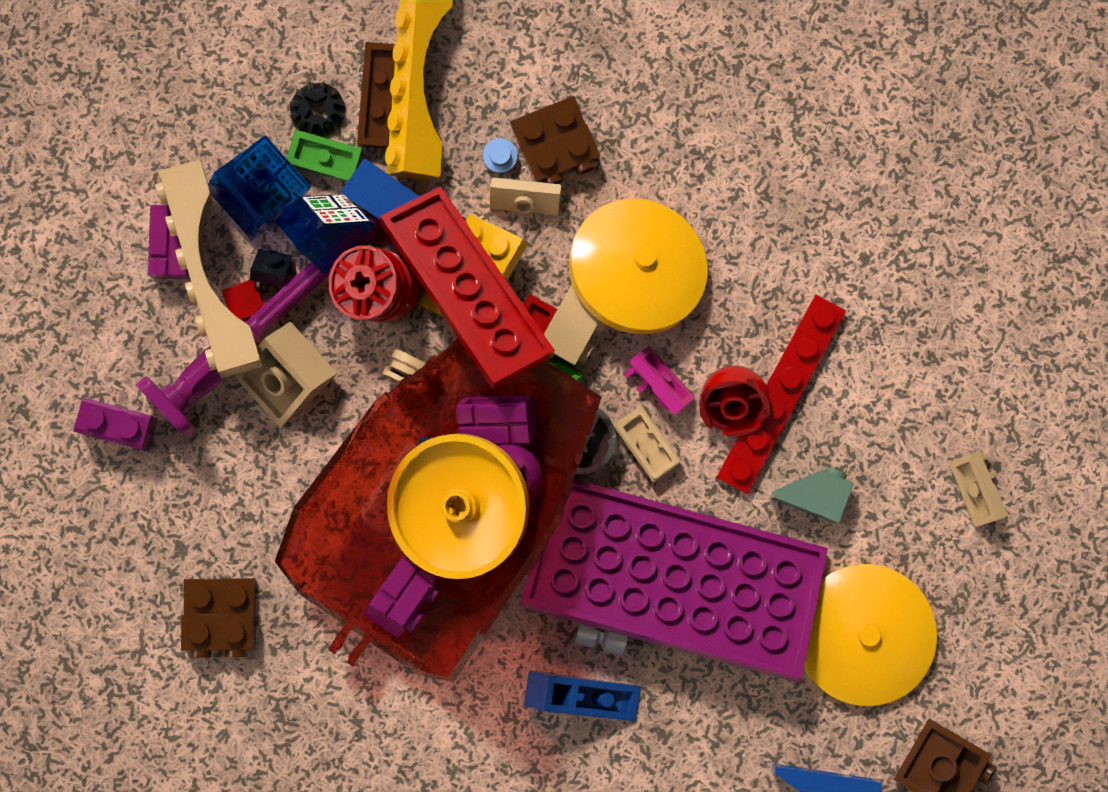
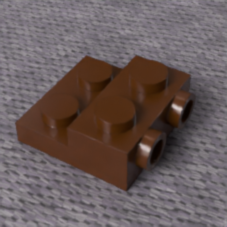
[510,96,600,184]
[181,578,256,658]
[894,718,997,792]

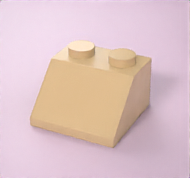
[235,322,337,428]

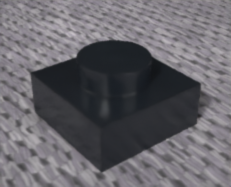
[250,249,293,287]

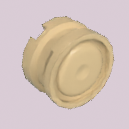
[382,349,438,396]

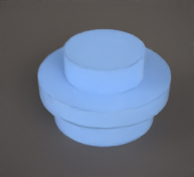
[483,138,518,173]

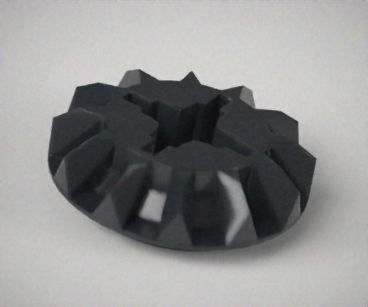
[290,82,345,137]

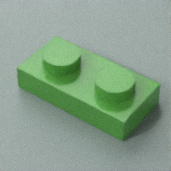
[285,130,363,182]

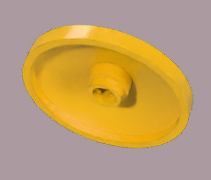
[569,199,708,335]
[387,434,530,579]
[804,564,937,706]

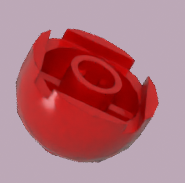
[699,365,770,436]

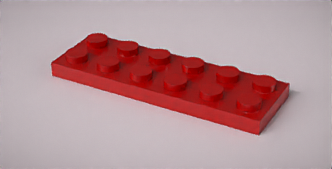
[380,186,555,389]

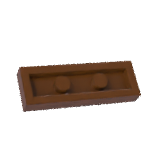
[357,42,395,149]

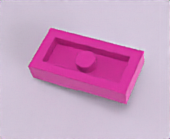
[624,346,695,416]

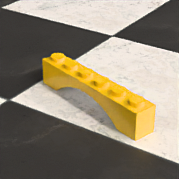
[385,0,453,181]

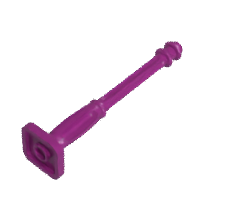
[135,211,383,440]

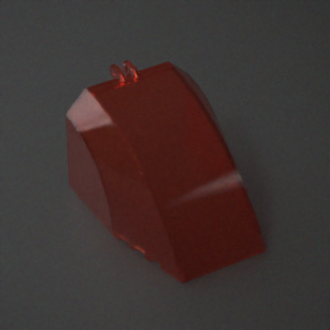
[275,338,602,683]

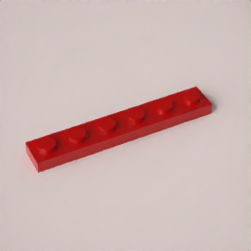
[716,294,846,494]

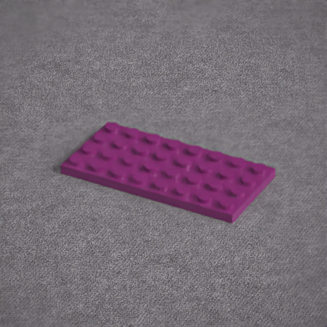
[520,474,828,683]

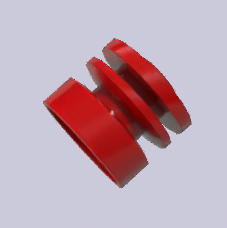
[329,246,420,323]

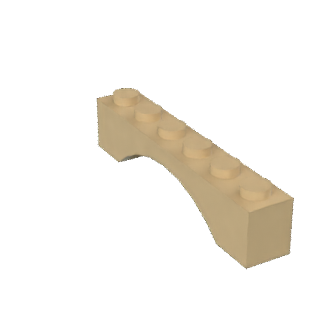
[156,159,263,379]

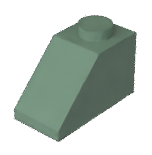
[770,467,854,523]

